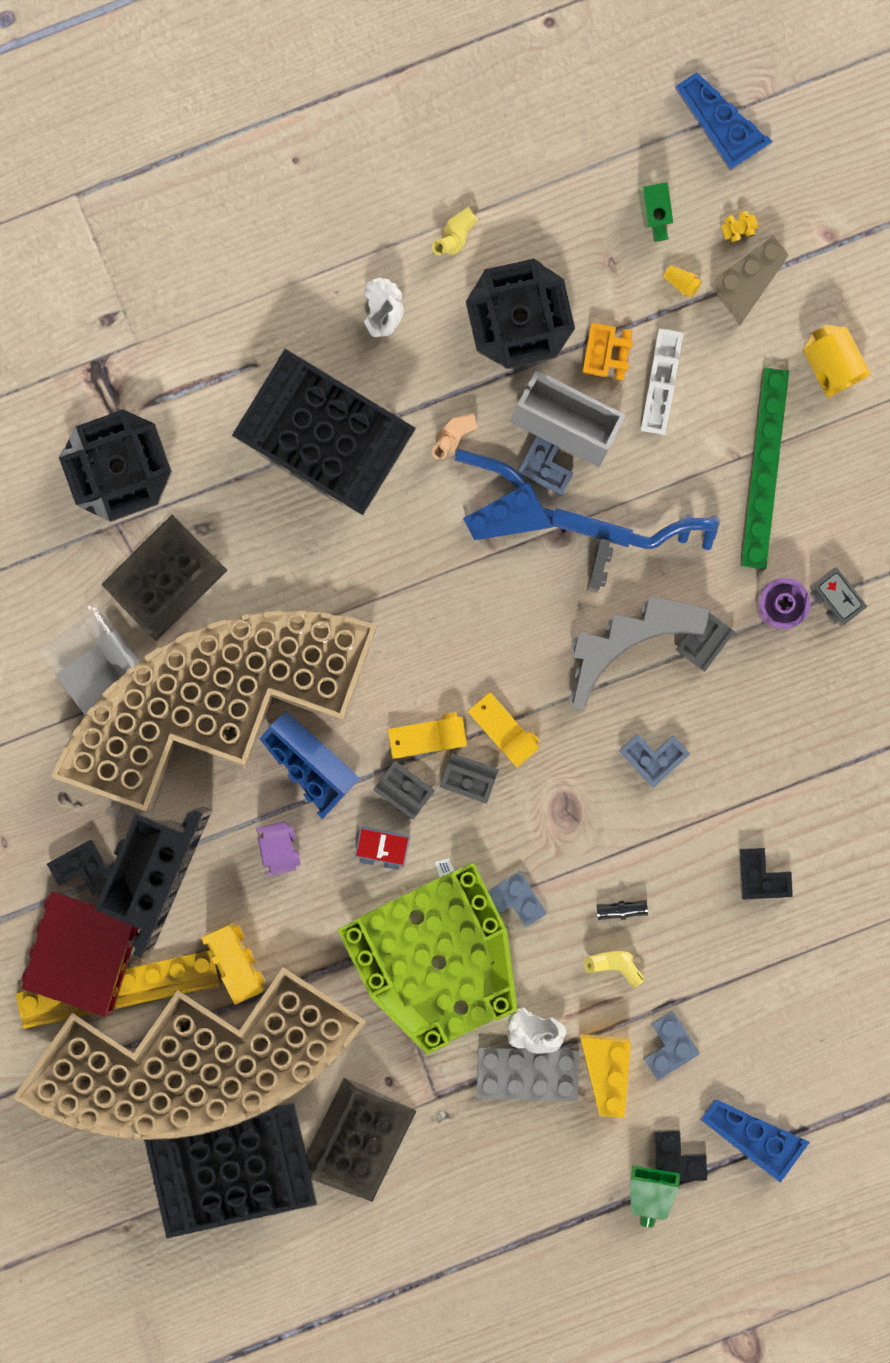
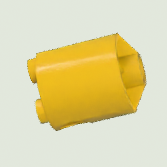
[802,324,872,398]

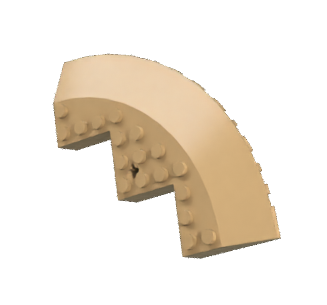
[51,611,377,814]
[13,967,367,1140]

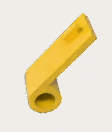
[467,691,541,768]
[387,712,467,759]

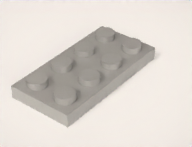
[477,1046,579,1101]

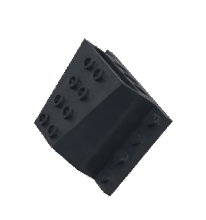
[231,349,416,516]
[94,806,212,958]
[144,1103,317,1239]

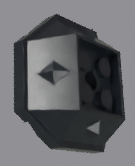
[466,258,575,369]
[59,409,172,522]

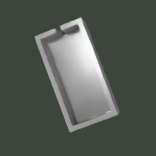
[510,370,626,467]

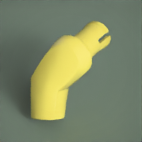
[432,207,479,256]
[584,951,645,988]

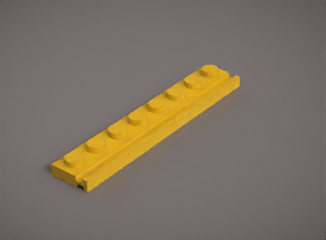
[15,950,221,1029]

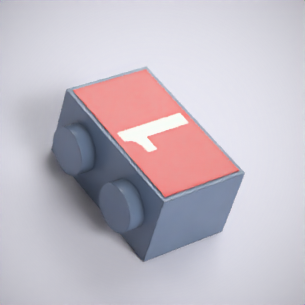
[355,826,410,870]

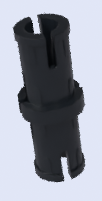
[597,900,648,921]

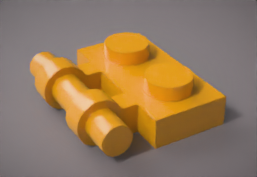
[582,323,633,381]

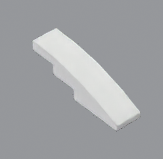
[641,328,684,435]

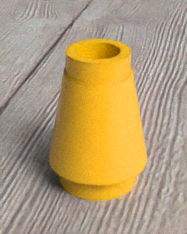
[663,265,702,298]

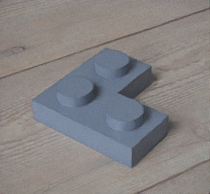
[518,436,574,496]
[619,734,690,788]
[488,871,547,927]
[643,1011,700,1081]

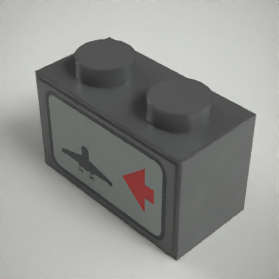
[810,567,868,626]

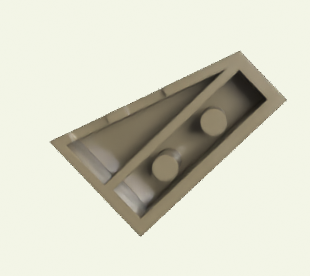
[710,235,789,325]

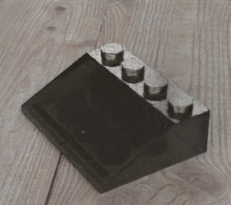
[101,514,228,641]
[306,1078,417,1202]

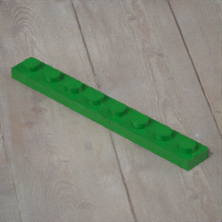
[740,368,789,570]

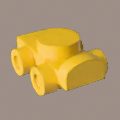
[720,211,759,243]

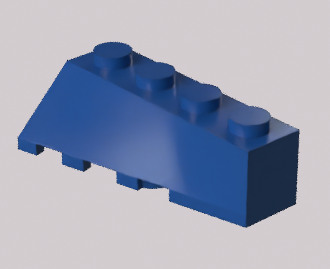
[260,710,360,820]

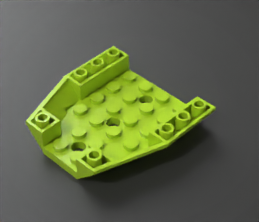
[337,862,518,1055]

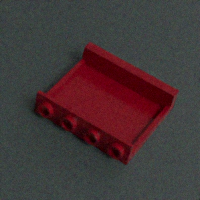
[21,891,139,1017]

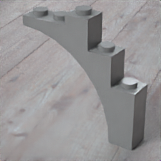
[570,596,710,711]

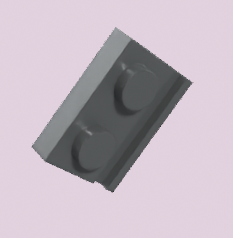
[587,539,613,592]
[675,613,735,672]
[440,753,499,804]
[373,761,435,820]

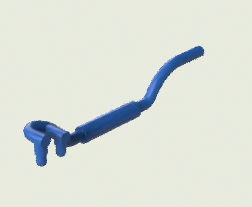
[455,449,720,550]

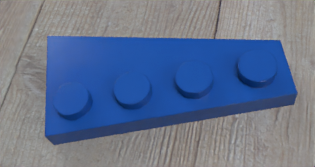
[675,72,773,171]
[699,1099,810,1183]

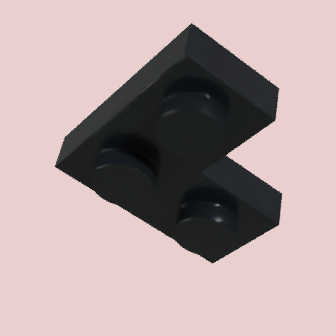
[47,839,107,895]
[739,848,793,900]
[654,1129,707,1181]

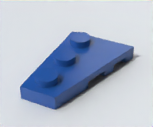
[463,483,553,540]

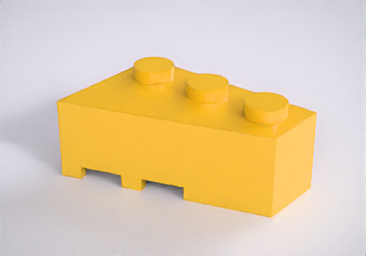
[201,922,266,1005]
[579,1034,631,1118]

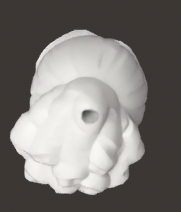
[364,278,404,337]
[507,1007,566,1054]

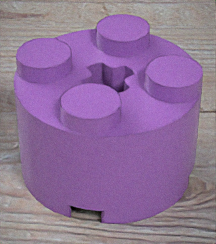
[756,578,811,630]
[256,821,301,877]

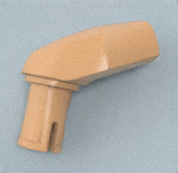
[431,413,478,460]

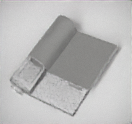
[38,605,140,716]

